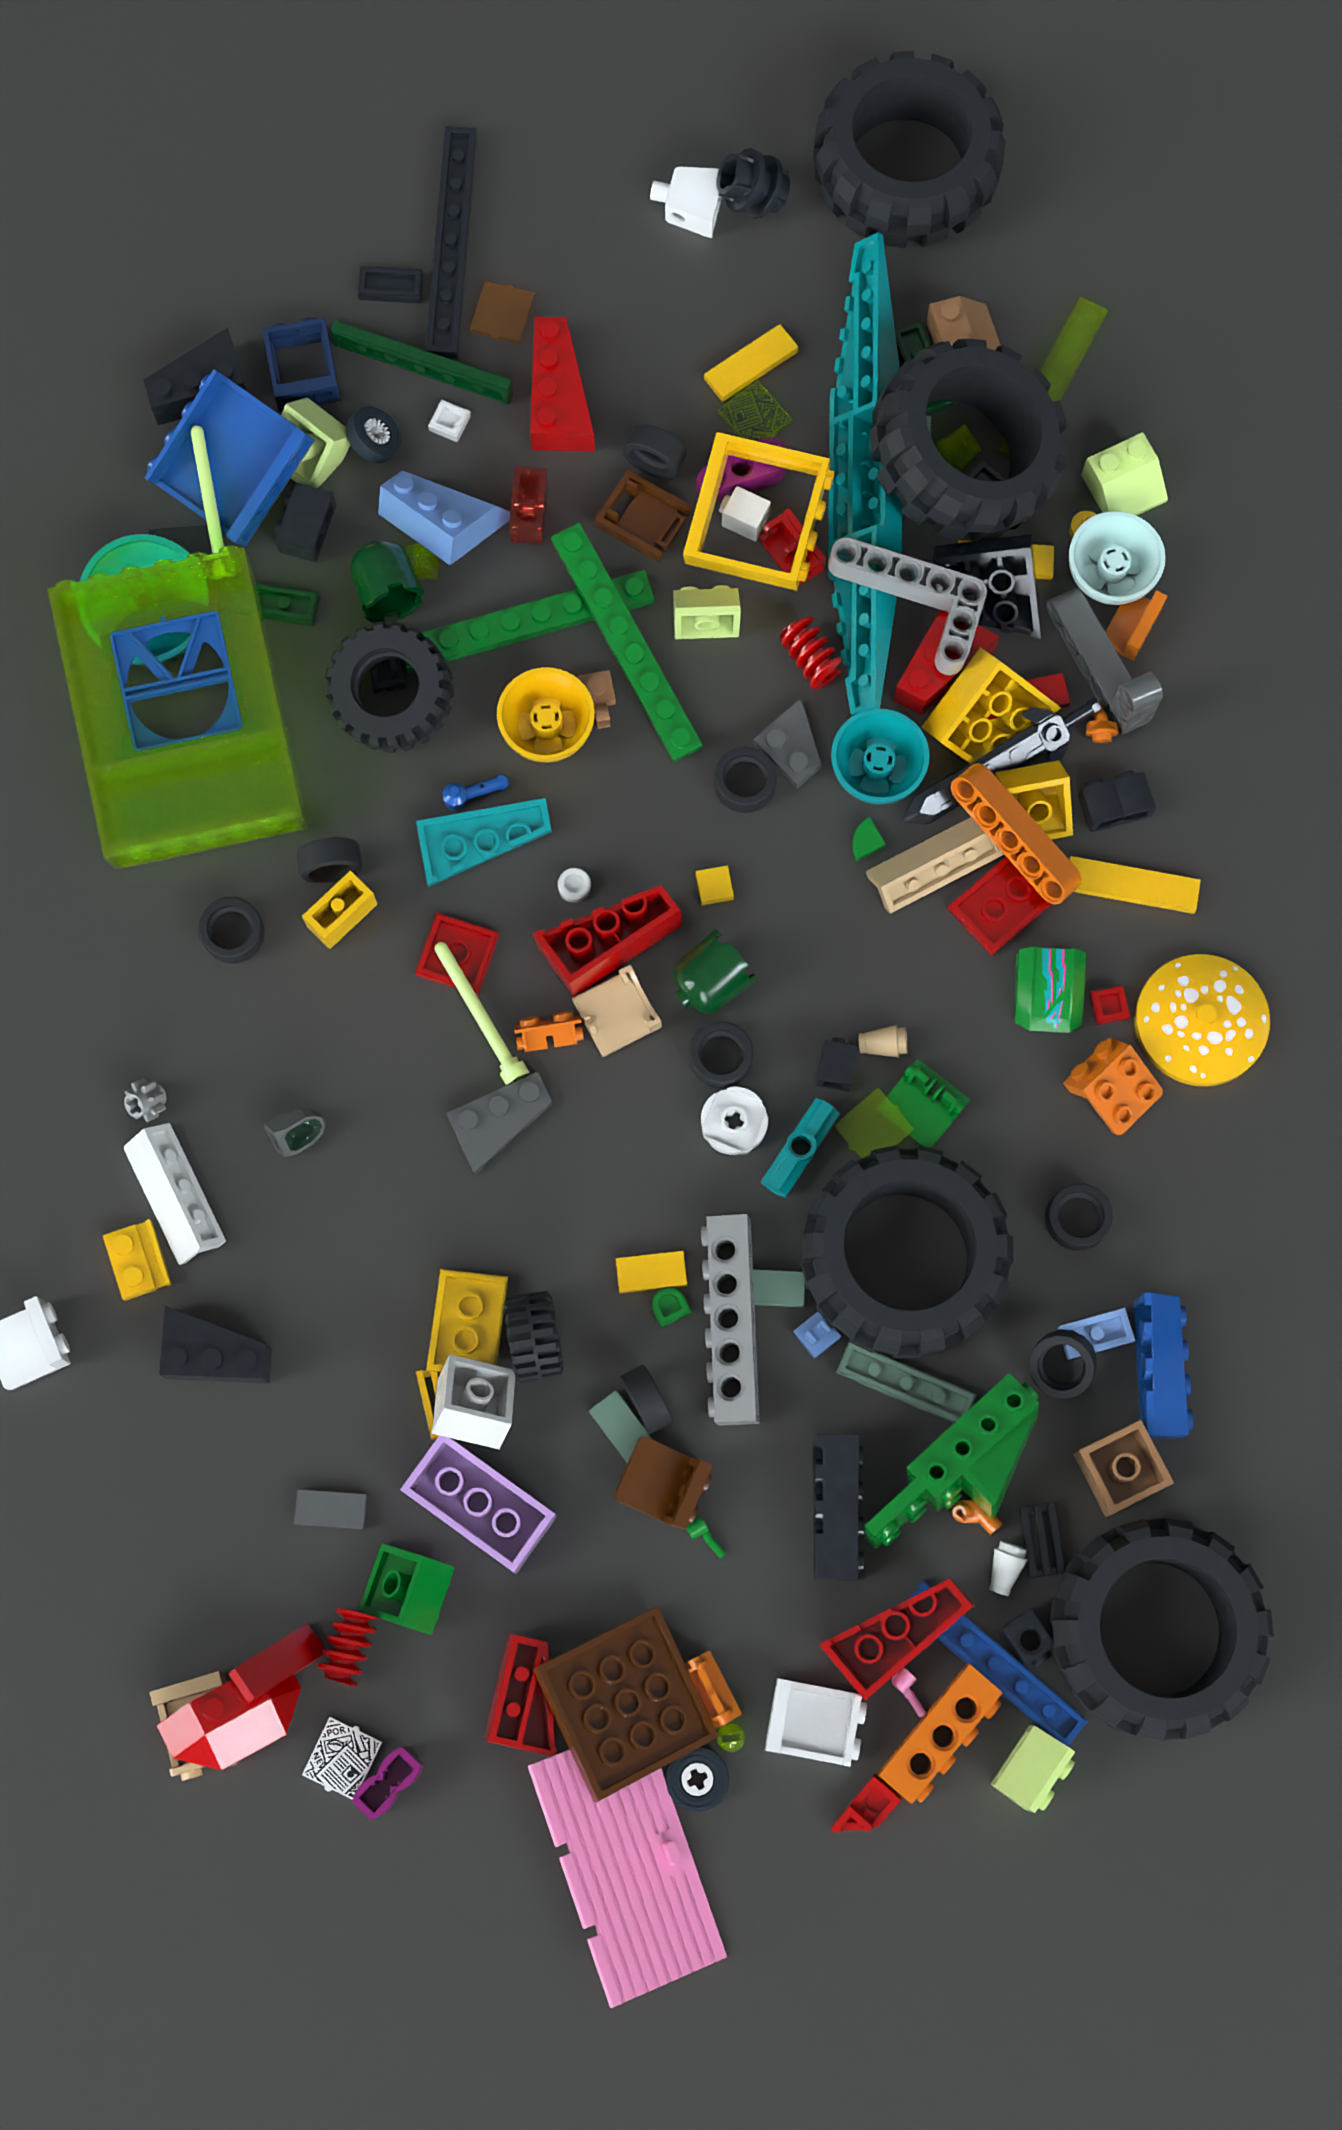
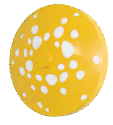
[1134,954,1270,1086]

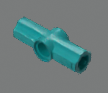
[761,1098,840,1198]

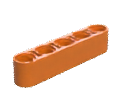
[951,763,1081,904]

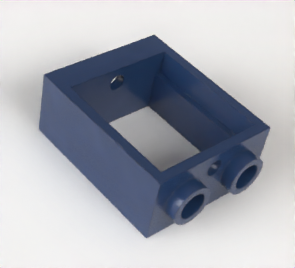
[263,318,341,412]

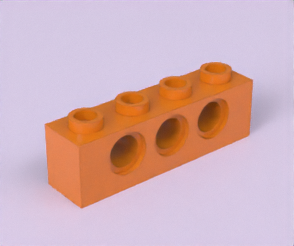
[876,1664,1003,1804]

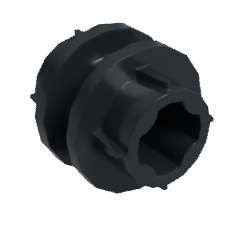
[716,148,790,219]

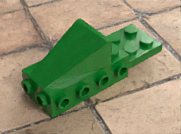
[864,1373,1039,1549]

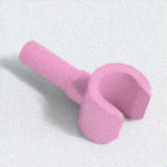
[892,1668,926,1718]

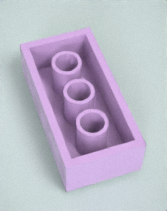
[400,1435,557,1574]

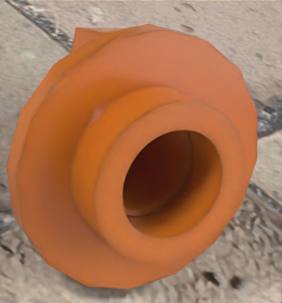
[1085,701,1118,743]

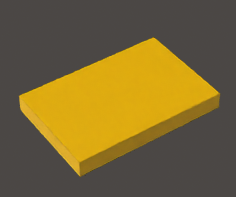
[426,1269,509,1373]

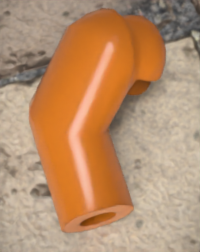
[951,1500,1003,1536]

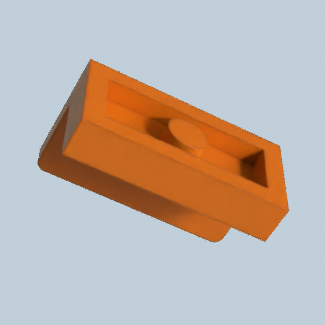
[1105,590,1168,661]

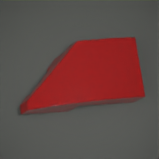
[830,1774,902,1833]

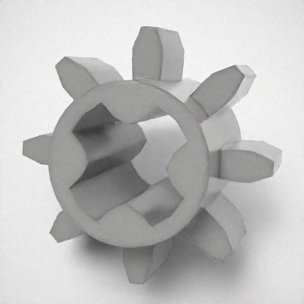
[124,1078,166,1122]

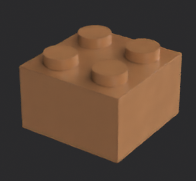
[1073,1420,1174,1517]

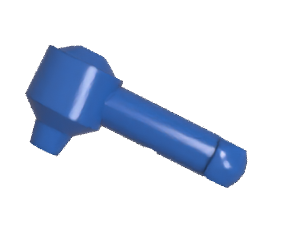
[443,774,509,811]

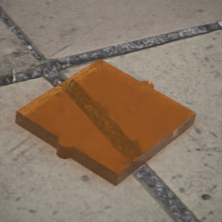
[470,281,535,344]

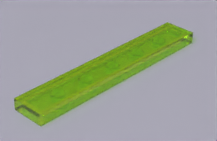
[997,297,1108,460]

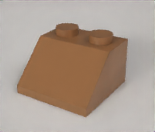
[926,296,1001,350]

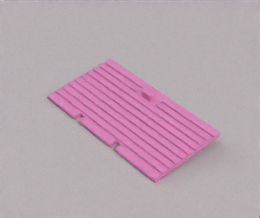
[528,1749,727,2008]

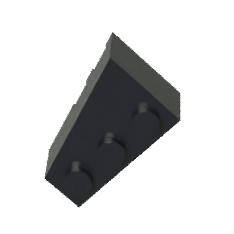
[143,327,247,425]

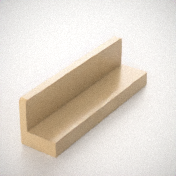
[866,817,1004,914]

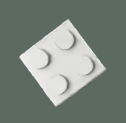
[432,1354,515,1449]

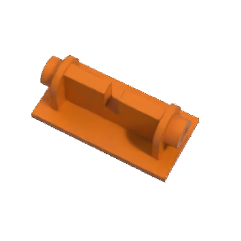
[514,1011,584,1053]
[685,1650,742,1729]

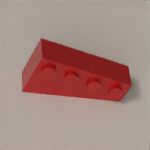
[530,317,595,452]
[533,885,683,997]
[819,1578,975,1701]

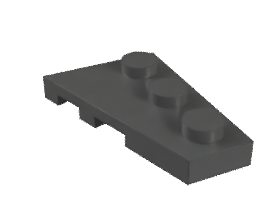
[446,1071,552,1175]

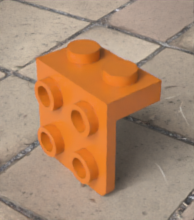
[1063,1038,1163,1135]

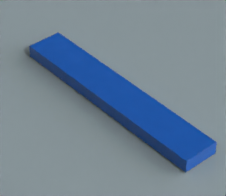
[907,1580,1088,1746]

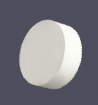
[558,868,591,903]

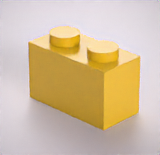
[302,871,378,949]

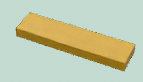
[1069,856,1201,914]

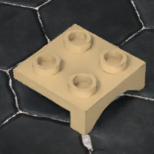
[572,965,662,1058]

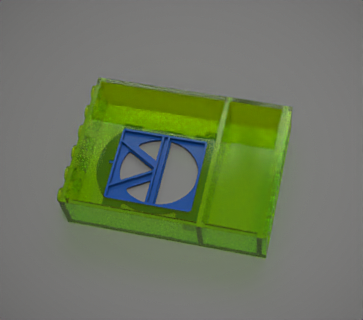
[47,546,309,870]

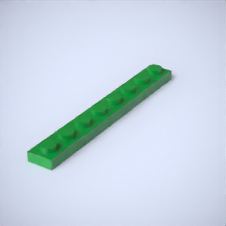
[551,523,703,763]
[404,570,654,673]

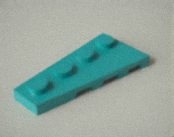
[416,798,552,887]

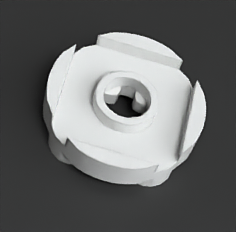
[701,1087,768,1155]

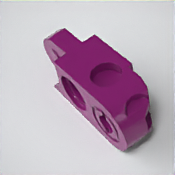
[696,437,788,502]

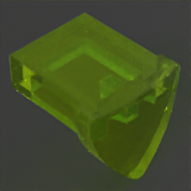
[935,424,982,473]

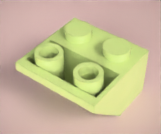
[990,1725,1075,1813]

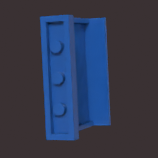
[144,369,315,547]

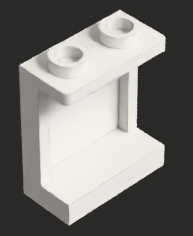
[764,1678,867,1767]

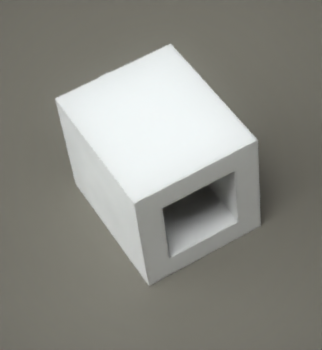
[719,486,771,542]

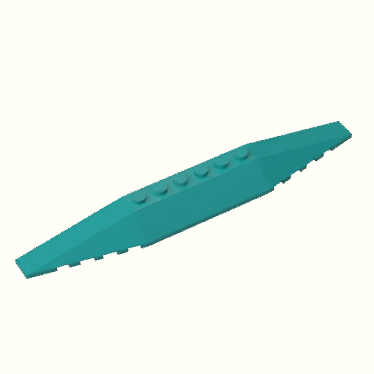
[828,232,902,716]

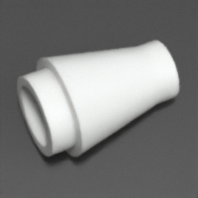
[989,1541,1028,1596]

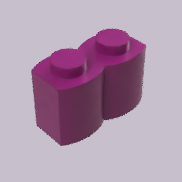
[352,1746,424,1820]

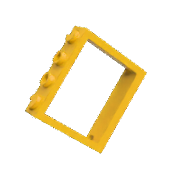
[683,432,834,591]

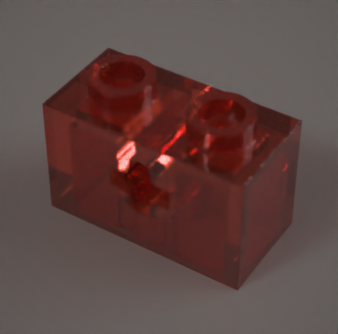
[509,467,548,545]

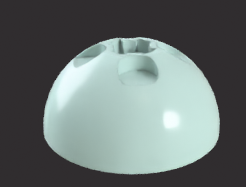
[1069,511,1165,605]

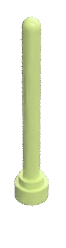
[191,425,236,580]
[435,942,530,1086]

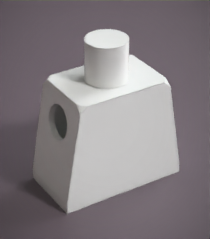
[650,167,722,238]

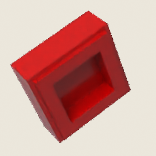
[1089,985,1131,1026]

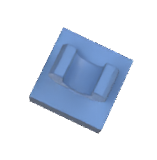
[793,1312,841,1359]

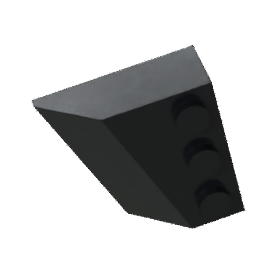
[933,534,1041,639]

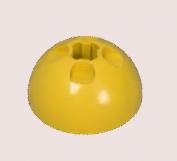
[497,667,595,762]

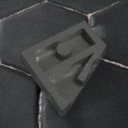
[753,700,821,789]

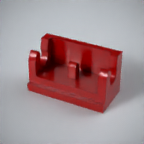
[759,508,826,587]

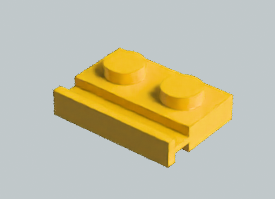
[102,1219,172,1301]

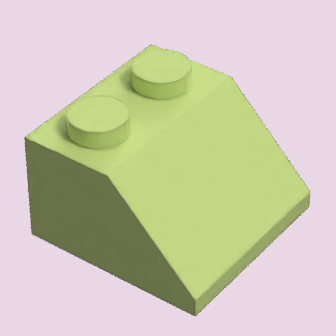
[281,398,350,488]
[1081,432,1168,516]
[673,585,741,639]

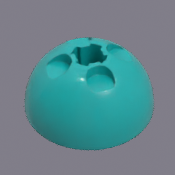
[831,709,929,804]

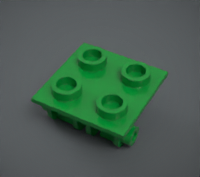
[876,1059,971,1148]

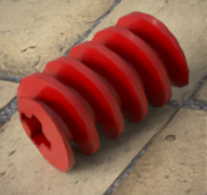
[779,616,842,690]
[317,1608,380,1688]

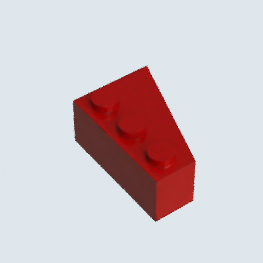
[893,610,1000,715]
[483,1634,557,1757]

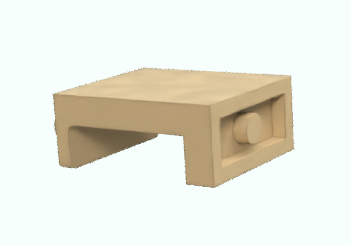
[149,1671,237,1781]

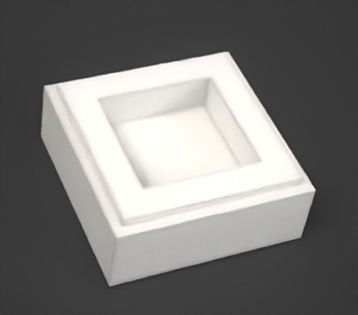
[428,399,471,442]

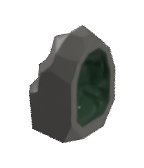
[264,1109,326,1157]

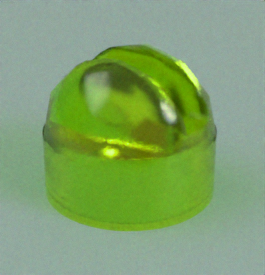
[717,1723,745,1752]

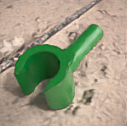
[686,1517,726,1558]

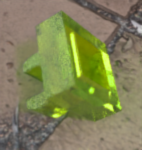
[406,543,439,580]

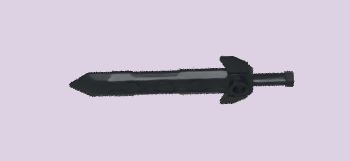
[903,697,1102,824]

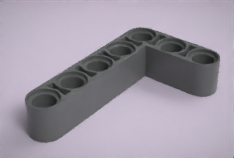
[1046,587,1163,736]

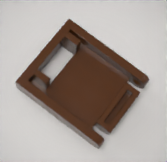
[594,470,693,562]

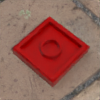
[415,912,500,996]

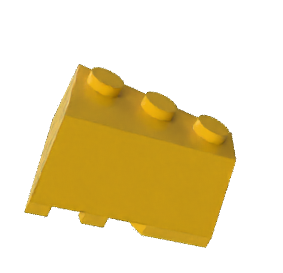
[921,647,1061,763]

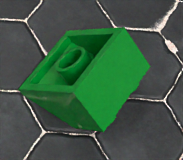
[358,1543,455,1635]

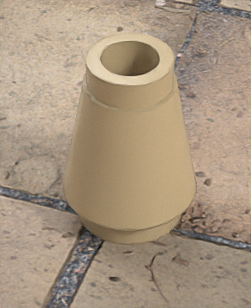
[859,1024,908,1058]

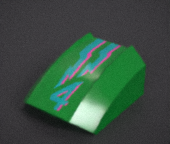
[1014,946,1086,1033]

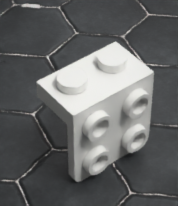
[0,1296,71,1390]

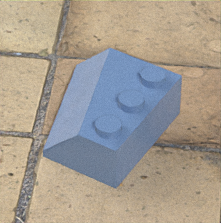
[378,470,514,565]

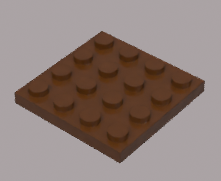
[533,1606,719,1802]

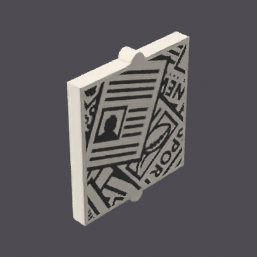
[302,1717,382,1800]

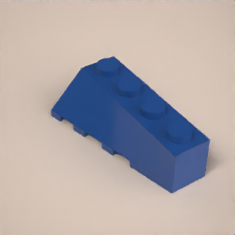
[1133,1292,1193,1439]

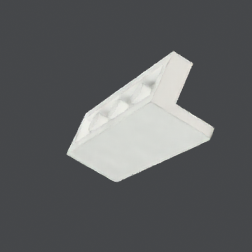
[124,1123,226,1265]

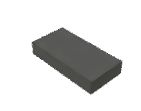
[294,1489,368,1530]

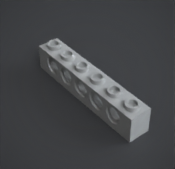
[701,1214,760,1426]

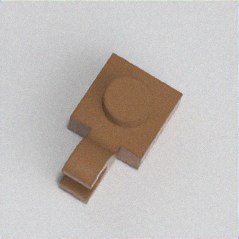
[578,670,616,729]

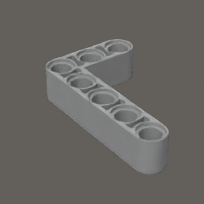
[828,538,987,675]

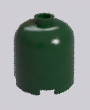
[349,540,424,623]
[673,929,758,1014]

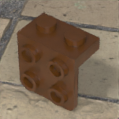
[614,1437,713,1530]

